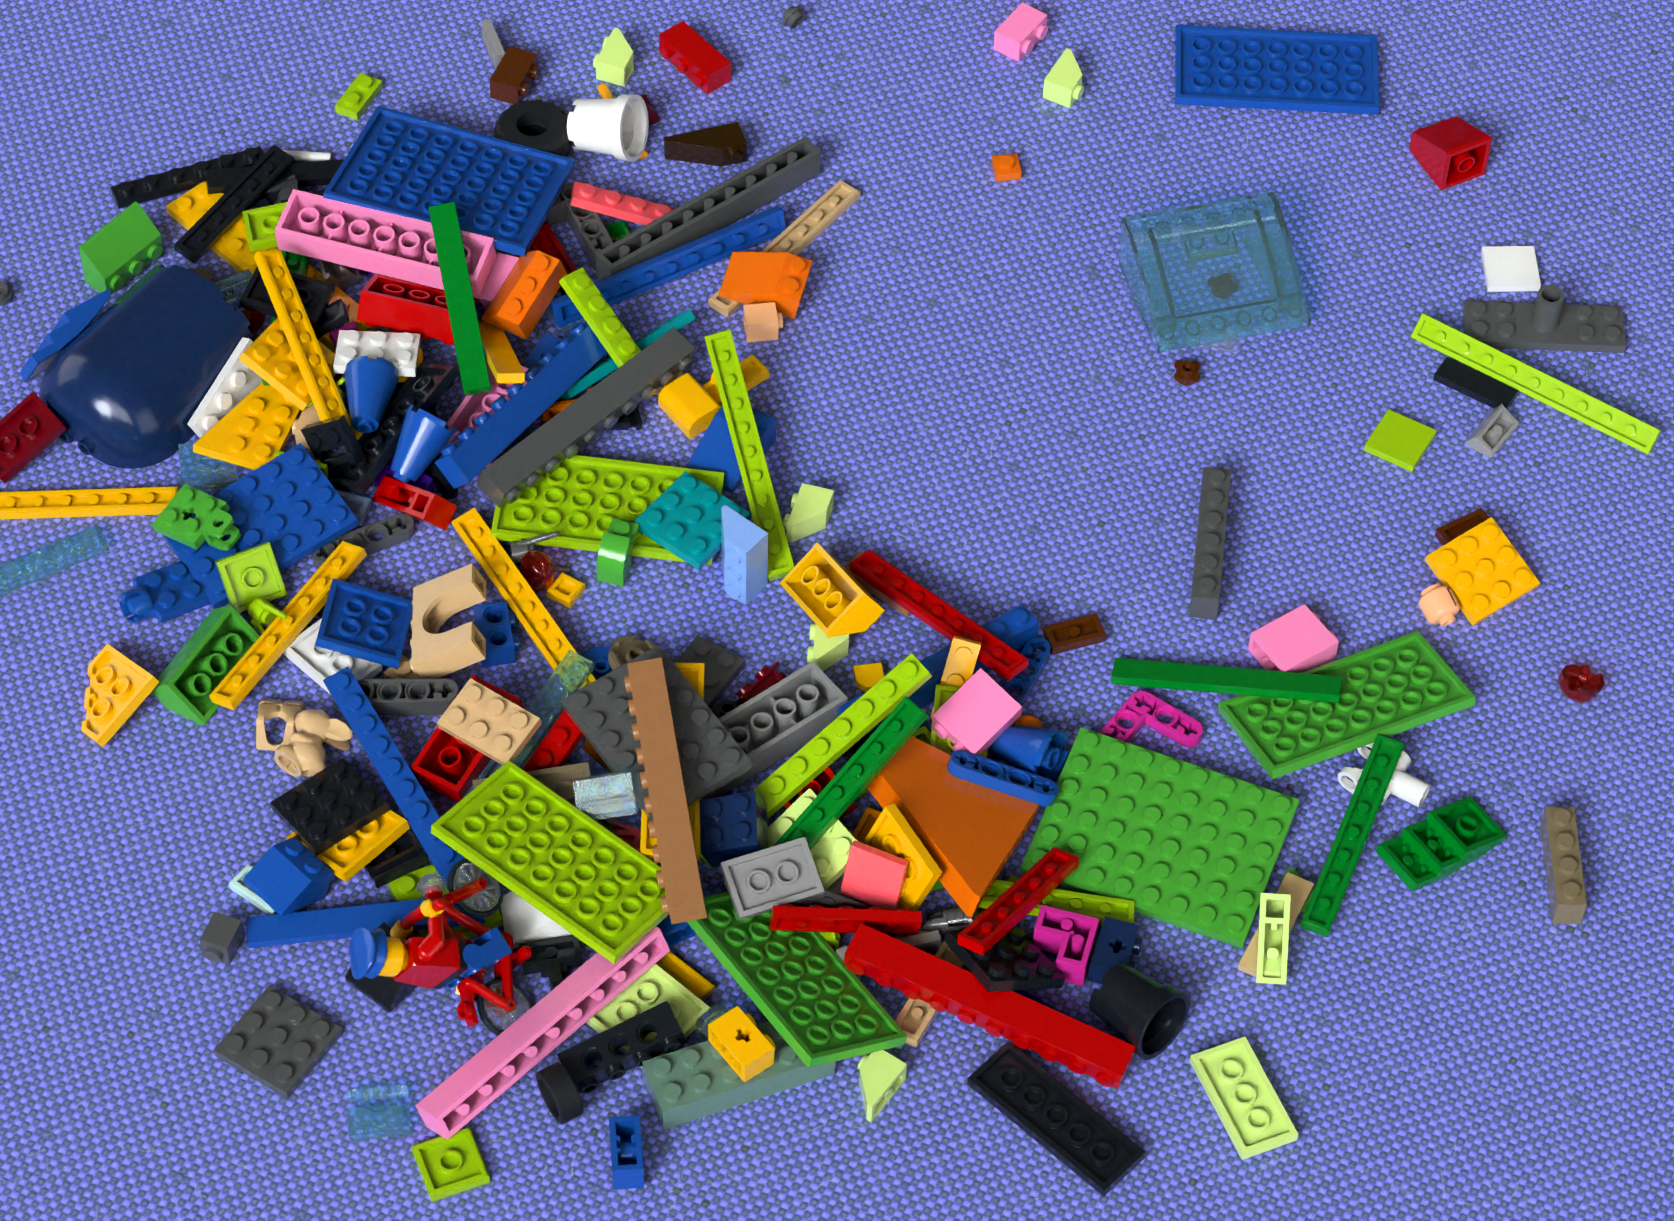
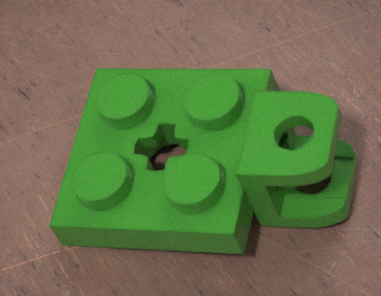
[152,484,241,551]

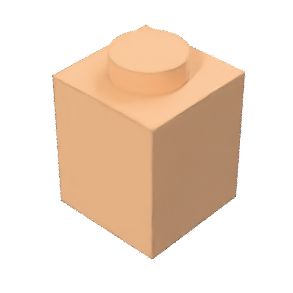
[743,302,783,343]

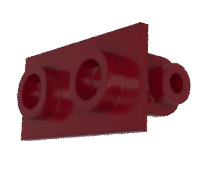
[736,662,787,704]

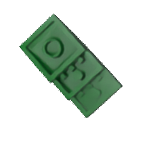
[1376,796,1507,892]

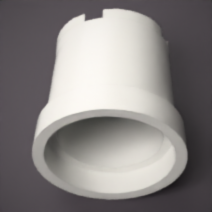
[567,94,649,162]

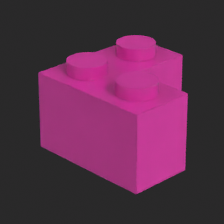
[1033,905,1099,987]

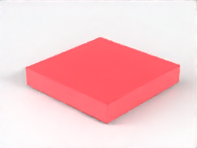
[840,840,909,910]

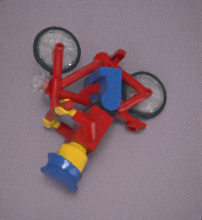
[349,859,532,1036]

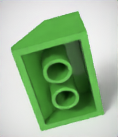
[79,201,164,296]

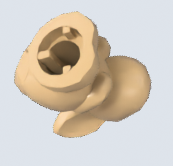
[274,709,353,777]

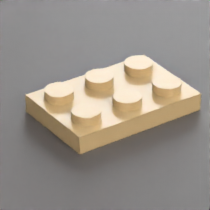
[437,678,542,765]

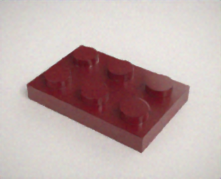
[0,391,67,483]

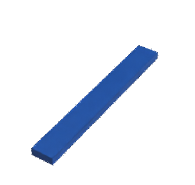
[247,892,486,948]

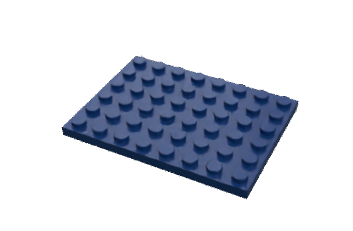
[323,106,575,257]

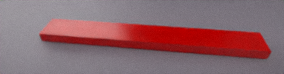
[849,549,1029,681]

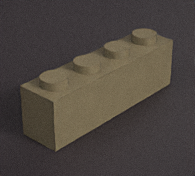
[1540,807,1587,924]

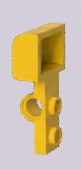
[658,355,770,439]

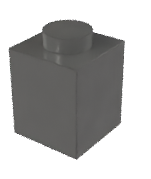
[200,912,245,965]

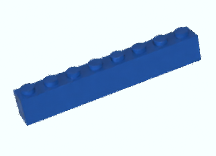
[838,604,1039,735]

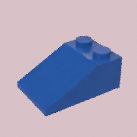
[686,406,776,494]

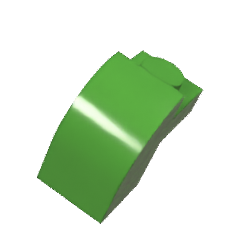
[596,518,640,587]

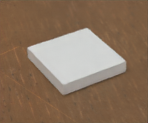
[1481,246,1541,292]

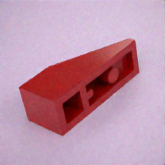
[372,475,457,531]

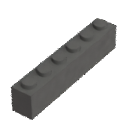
[1189,467,1231,620]

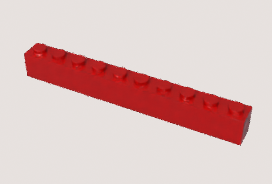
[844,923,1136,1089]

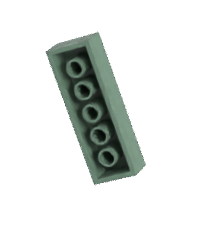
[642,1021,835,1130]

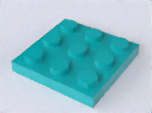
[634,471,751,570]

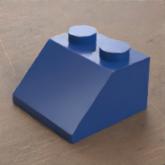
[243,837,333,917]

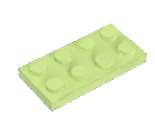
[1190,1036,1298,1160]

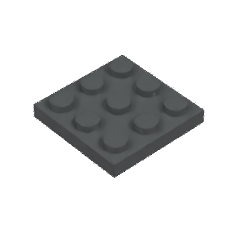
[214,985,343,1099]

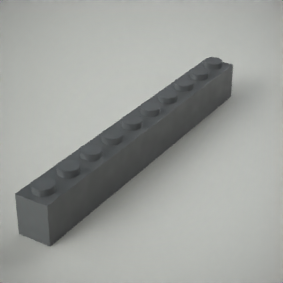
[595,137,821,279]
[477,327,696,508]

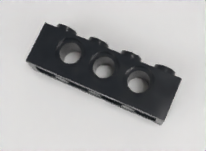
[557,1001,687,1094]

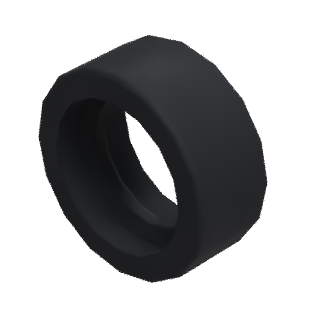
[536,1062,584,1124]

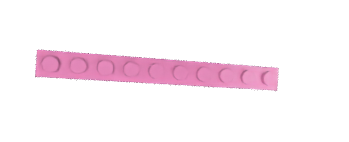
[415,927,670,1140]

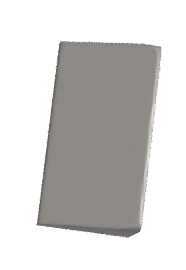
[1464,404,1520,458]

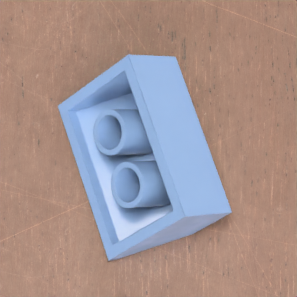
[721,505,768,605]

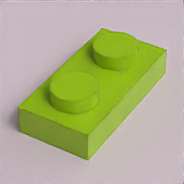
[335,73,383,121]

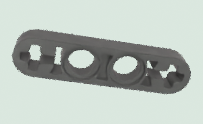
[312,513,415,569]

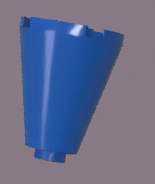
[344,356,398,433]
[390,404,459,484]
[988,725,1069,780]

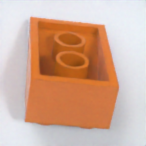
[718,252,813,319]

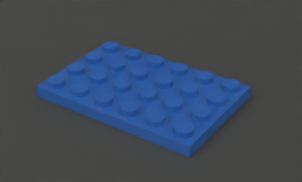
[161,443,359,609]

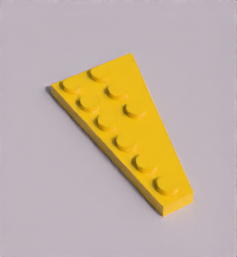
[193,382,302,470]

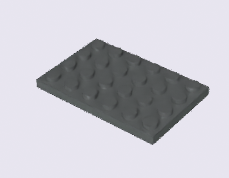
[561,645,753,821]

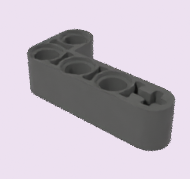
[543,183,613,270]
[345,679,460,740]

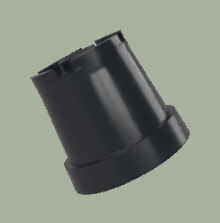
[1089,963,1190,1060]

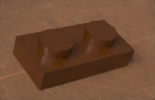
[1043,613,1106,655]

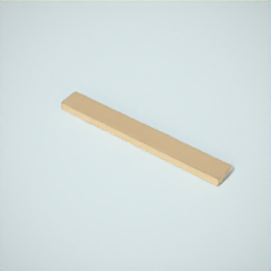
[708,180,860,318]

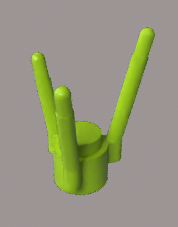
[248,597,310,635]

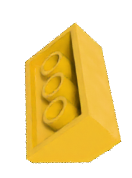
[780,542,885,638]

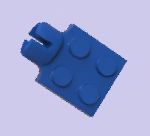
[119,561,211,623]

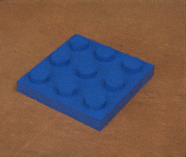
[315,578,413,669]

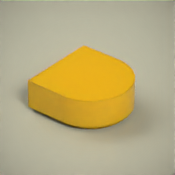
[853,662,884,692]

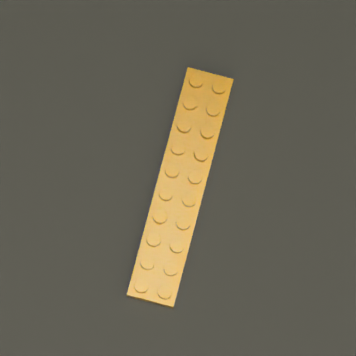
[166,182,375,353]

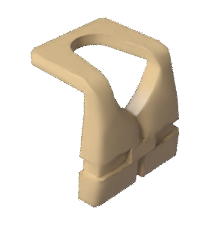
[256,698,306,751]

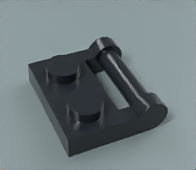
[301,415,364,471]

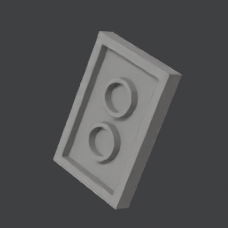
[720,837,825,921]

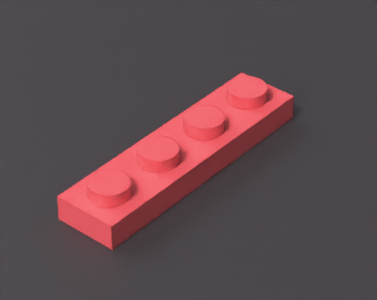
[570,181,675,225]

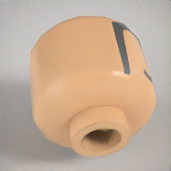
[1418,583,1460,627]

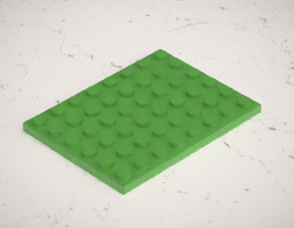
[1020,727,1300,949]

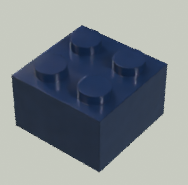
[700,790,768,868]

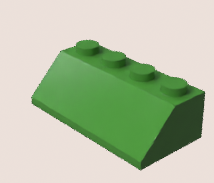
[152,604,260,725]

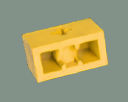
[708,1006,776,1083]

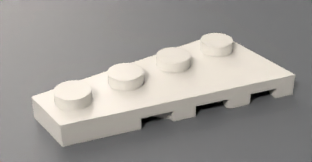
[187,337,263,438]

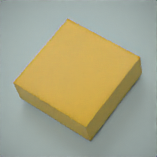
[547,572,586,608]

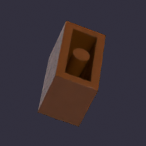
[489,46,541,104]

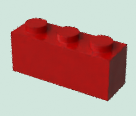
[659,21,731,95]

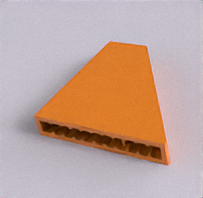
[867,736,1040,918]

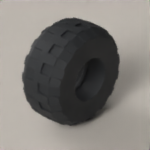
[495,99,572,157]

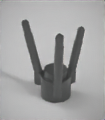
[511,531,571,573]

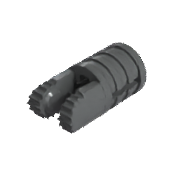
[922,907,979,935]

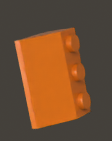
[481,250,567,340]

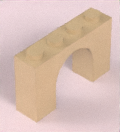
[409,563,486,679]

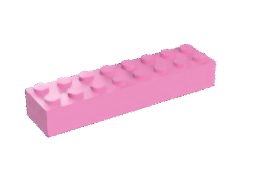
[275,189,497,299]

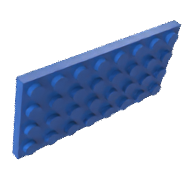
[1175,25,1380,115]

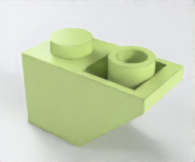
[593,27,634,87]
[783,483,834,543]
[807,623,850,671]

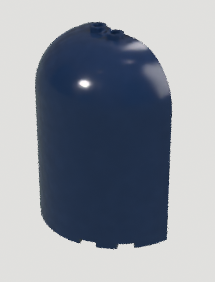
[39,264,257,469]

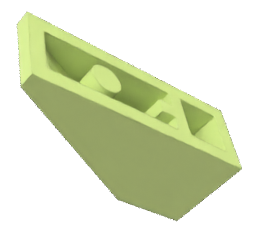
[1256,893,1291,985]

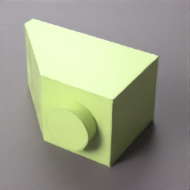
[1043,48,1084,108]
[858,1050,907,1123]

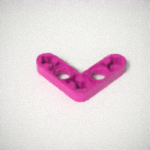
[1100,691,1203,748]

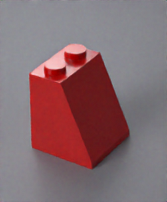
[1409,116,1492,190]

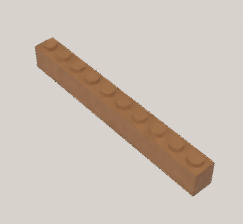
[624,657,707,924]

